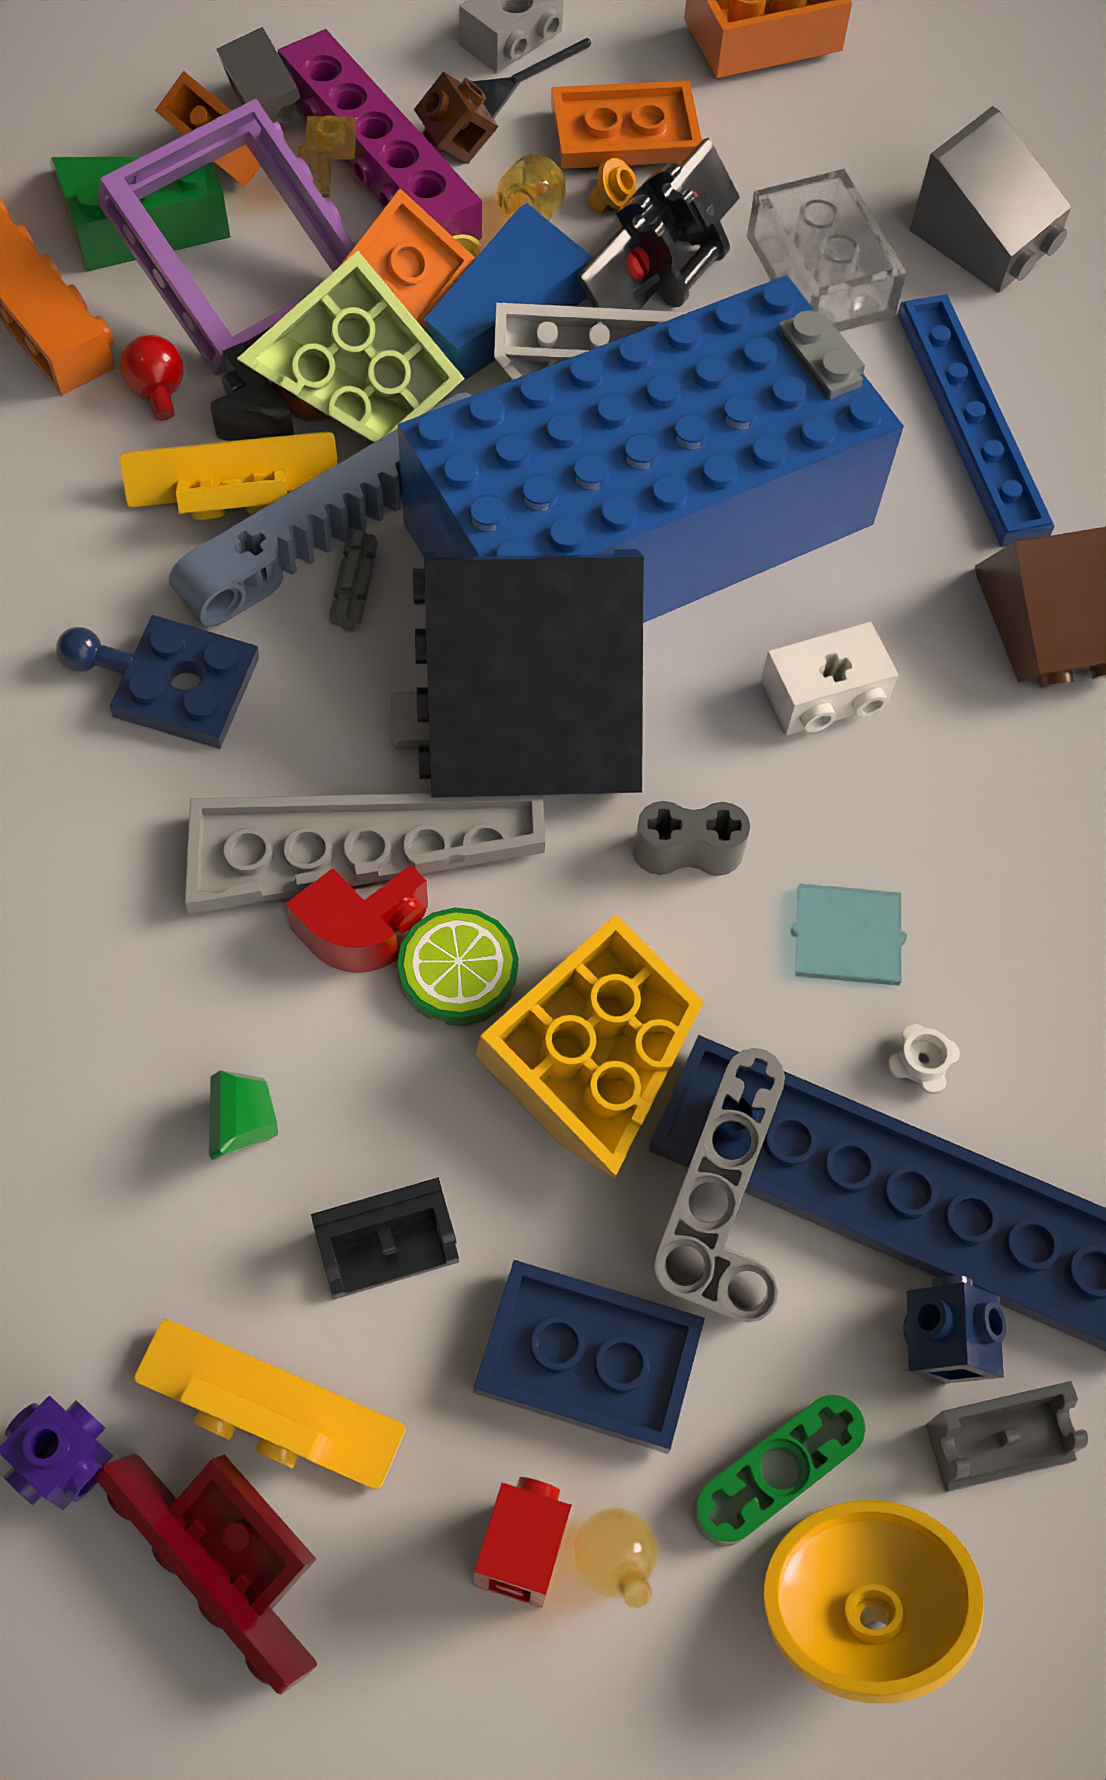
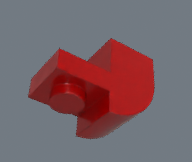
[285,865,428,973]

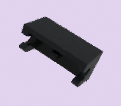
[310,1177,459,1300]

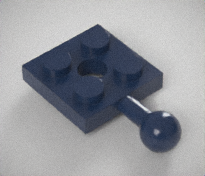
[56,615,259,749]

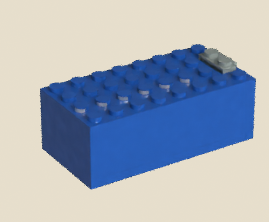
[397,275,904,623]

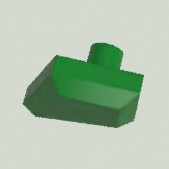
[209,1070,278,1160]

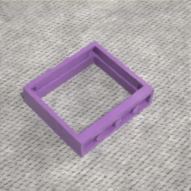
[98,99,357,376]

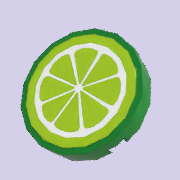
[397,907,519,1026]

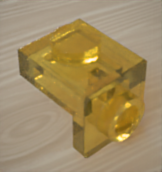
[298,115,356,198]

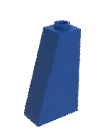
[424,203,593,384]

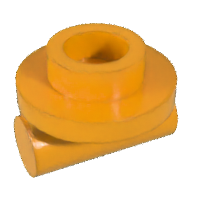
[587,158,636,212]

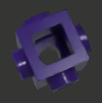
[0,1395,114,1510]

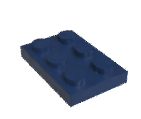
[473,1260,705,1454]

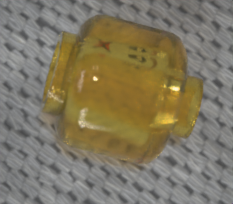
[496,154,566,221]

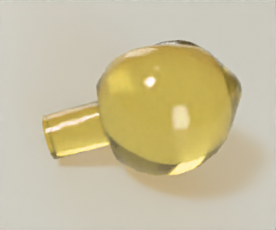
[573,1507,659,1608]

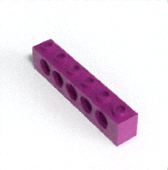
[277,29,482,240]

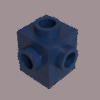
[903,1276,1006,1384]

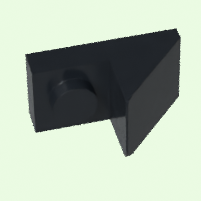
[210,343,294,441]

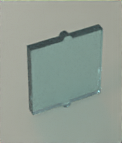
[790,883,907,986]

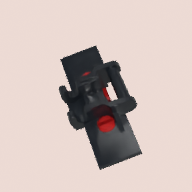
[576,138,740,310]

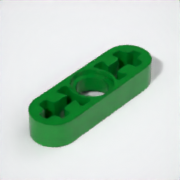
[693,1395,865,1546]

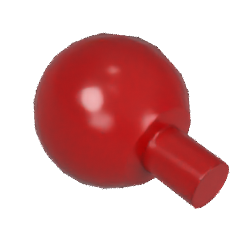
[120,334,184,421]

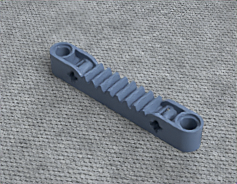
[169,392,472,627]

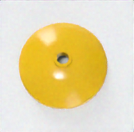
[764,1500,984,1704]

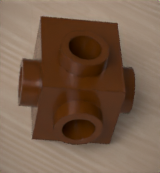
[414,71,499,164]

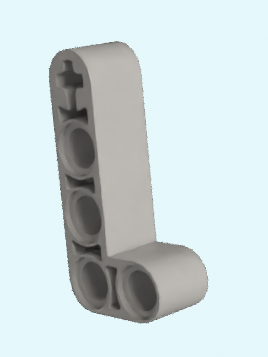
[654,1048,785,1323]

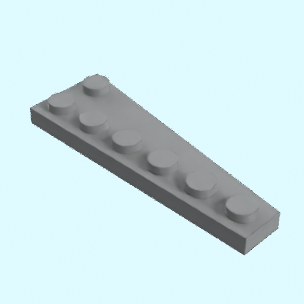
[185,793,545,913]

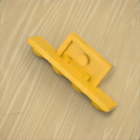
[119,431,338,520]
[134,1319,406,1490]

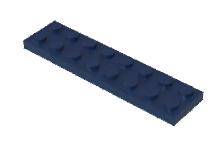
[648,1035,1106,1351]

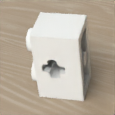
[760,621,899,735]

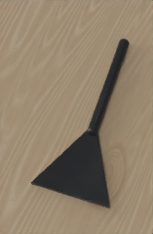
[472,38,591,119]

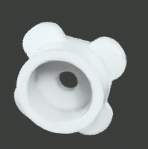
[888,1024,960,1094]

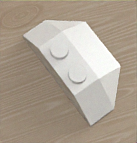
[494,303,688,380]

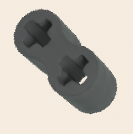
[633,801,751,876]

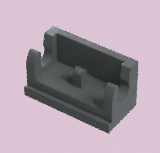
[216,27,302,132]
[925,1381,1088,1492]

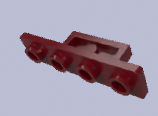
[94,1454,317,1695]

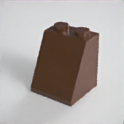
[975,526,1106,689]

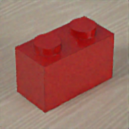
[474,1477,572,1608]

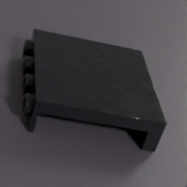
[413,549,644,798]

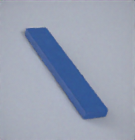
[897,294,1055,547]

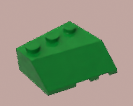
[50,157,231,272]

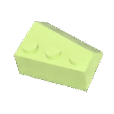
[237,250,465,443]

